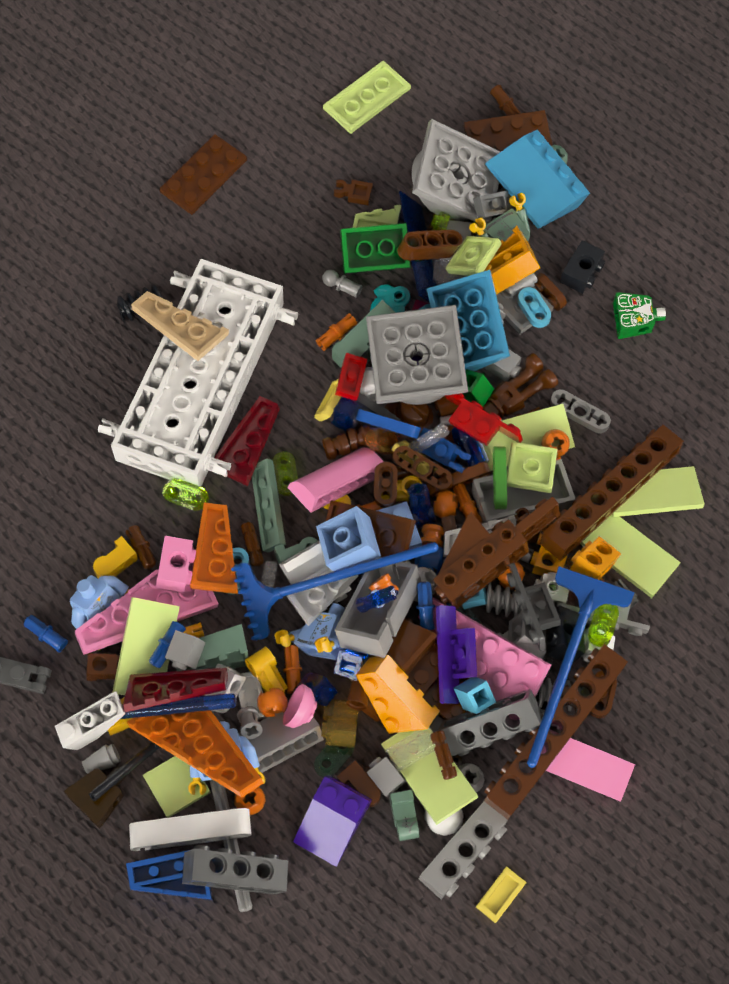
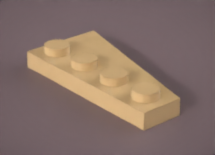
[132,291,229,361]

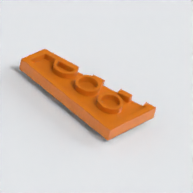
[190,503,238,594]

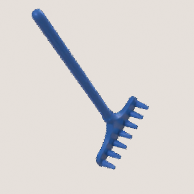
[231,542,439,641]
[527,566,635,768]

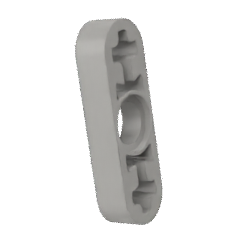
[550,390,611,433]

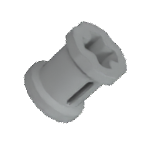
[237,706,263,739]

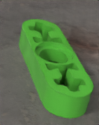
[493,446,507,510]

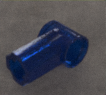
[452,427,489,467]
[407,483,436,528]

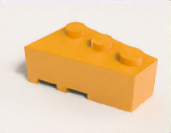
[356,655,440,734]

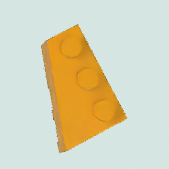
[484,226,541,295]

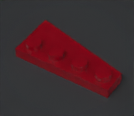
[215,396,280,486]
[123,668,228,712]

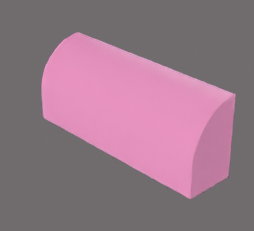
[288,447,384,513]
[541,729,635,802]

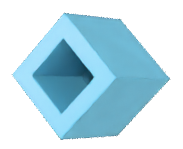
[454,677,496,714]

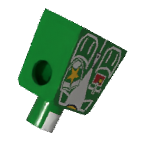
[613,293,666,339]

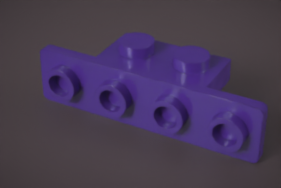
[436,605,477,704]

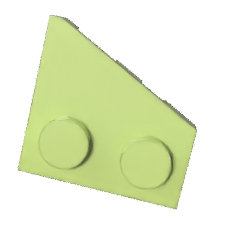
[352,205,401,228]

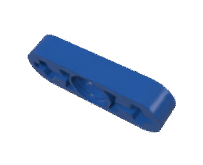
[355,409,421,439]

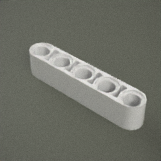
[129,808,251,851]

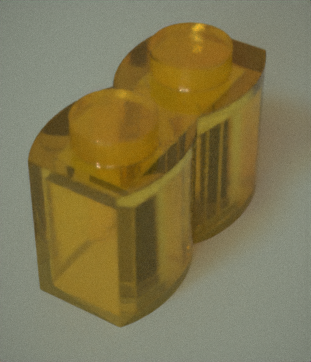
[321,699,358,747]

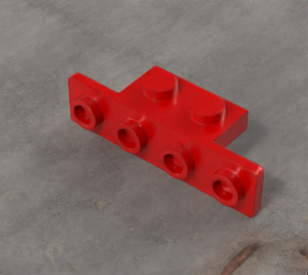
[445,393,523,446]

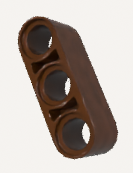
[397,230,463,261]

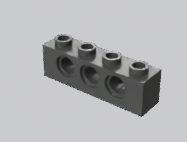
[438,689,543,756]
[182,845,288,894]

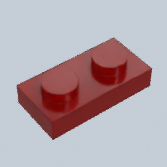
[335,353,368,401]

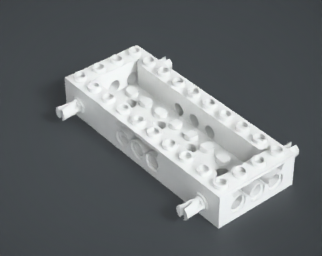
[98,259,298,491]

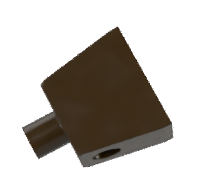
[64,766,127,829]

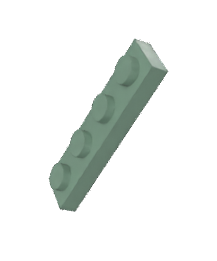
[252,459,286,552]

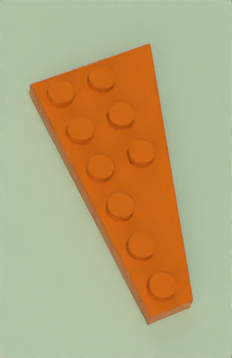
[127,696,264,797]

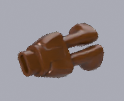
[482,353,558,417]

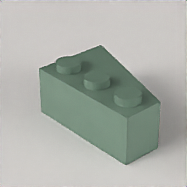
[332,300,395,368]
[176,624,249,671]

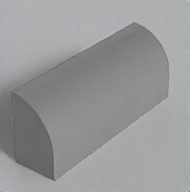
[239,712,324,773]

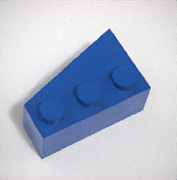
[126,850,213,900]

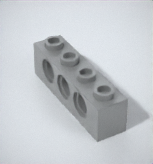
[419,802,508,900]

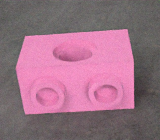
[156,536,196,593]

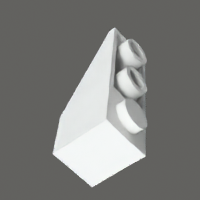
[55,691,125,750]

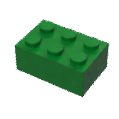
[340,223,410,274]

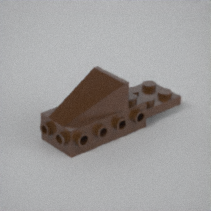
[433,496,560,610]
[364,617,469,720]

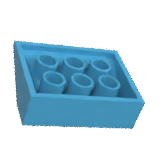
[485,130,590,229]
[427,270,510,371]

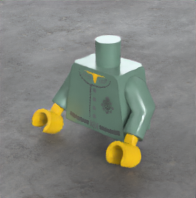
[469,193,530,242]

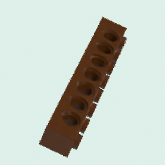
[539,425,684,561]
[484,644,628,820]

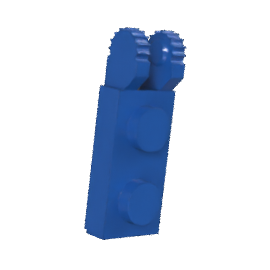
[414,428,471,473]

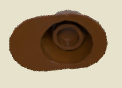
[384,401,434,432]

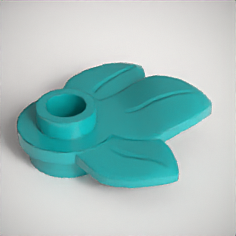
[370,284,410,313]

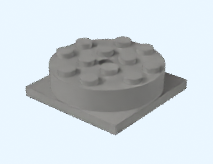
[412,119,500,224]
[366,305,468,405]

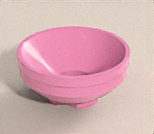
[283,684,317,728]

